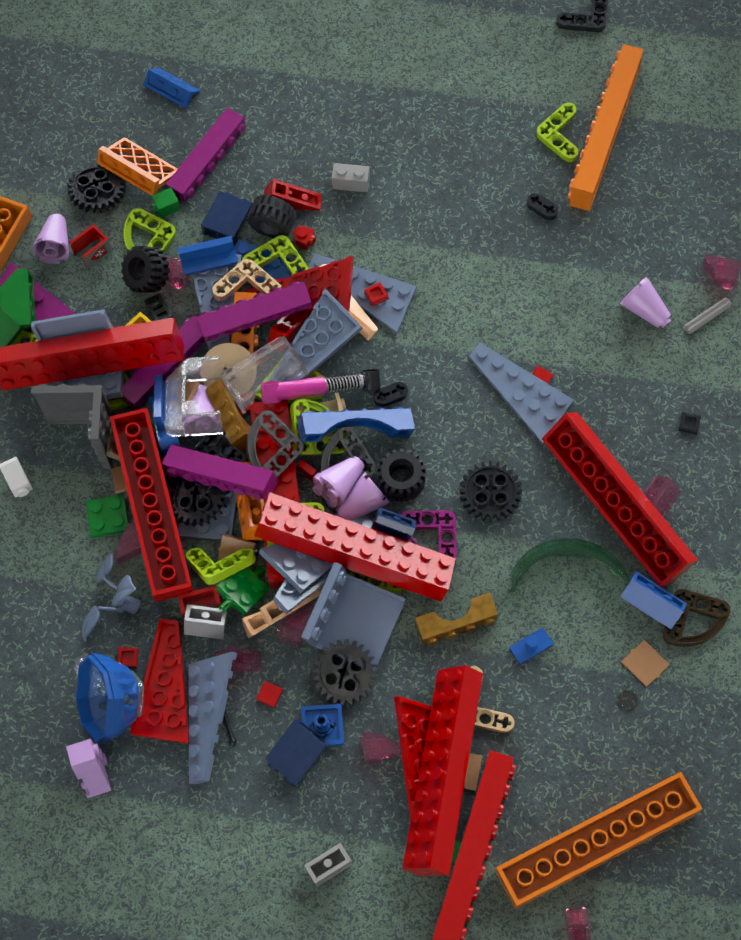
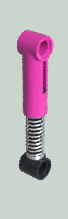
[261,369,381,404]

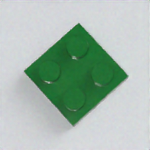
[86,494,130,538]

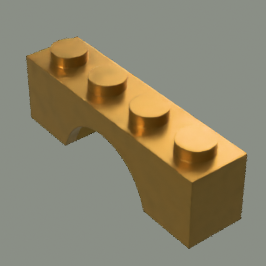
[205,378,258,453]
[415,593,498,646]

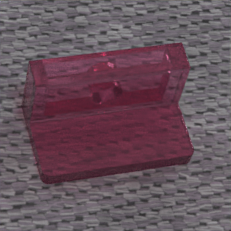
[644,475,680,518]

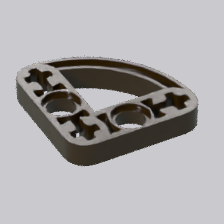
[663,589,730,647]

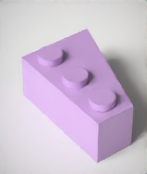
[66,739,111,798]

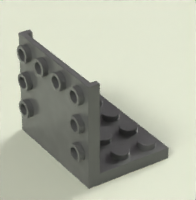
[31,384,114,469]

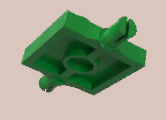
[215,565,270,615]

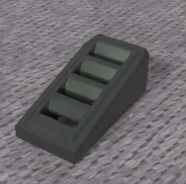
[144,293,177,324]

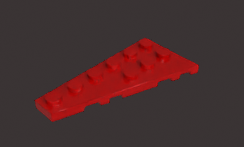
[244,255,354,312]
[130,619,190,745]
[394,696,431,822]

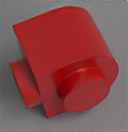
[293,226,316,251]

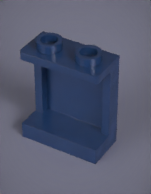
[201,191,252,246]
[371,507,416,541]
[265,719,331,785]

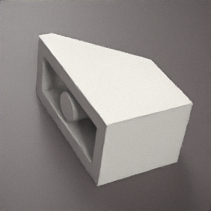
[0,457,33,497]

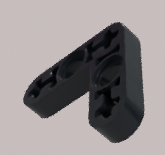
[556,0,608,32]
[192,430,249,462]

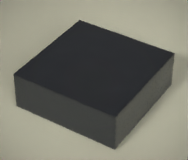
[678,412,701,435]

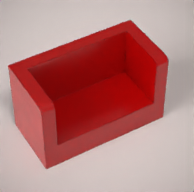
[177,585,223,619]

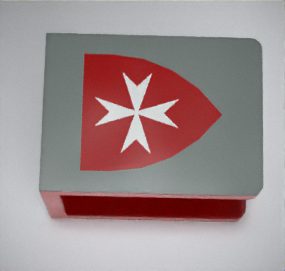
[69,224,112,269]

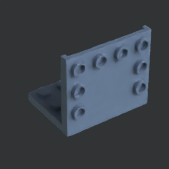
[31,309,125,399]
[301,562,406,672]

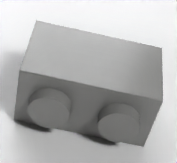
[332,163,370,192]
[184,604,227,639]
[304,843,352,887]

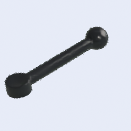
[223,710,237,746]

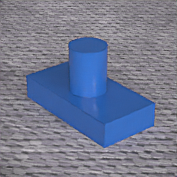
[509,627,554,665]

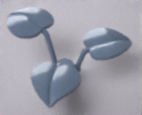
[82,552,140,642]

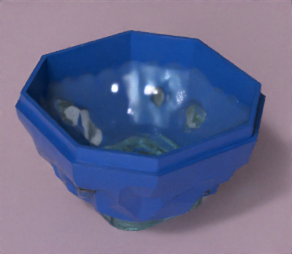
[76,653,144,745]

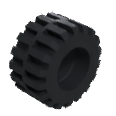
[247,195,297,238]
[121,246,170,293]
[377,449,426,502]

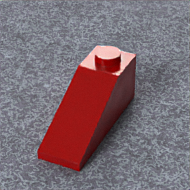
[264,179,322,211]
[267,311,312,353]

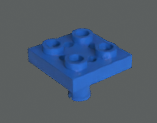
[301,704,344,746]

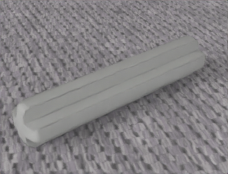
[684,298,731,334]

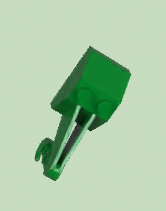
[0,269,36,347]

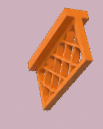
[97,137,177,196]

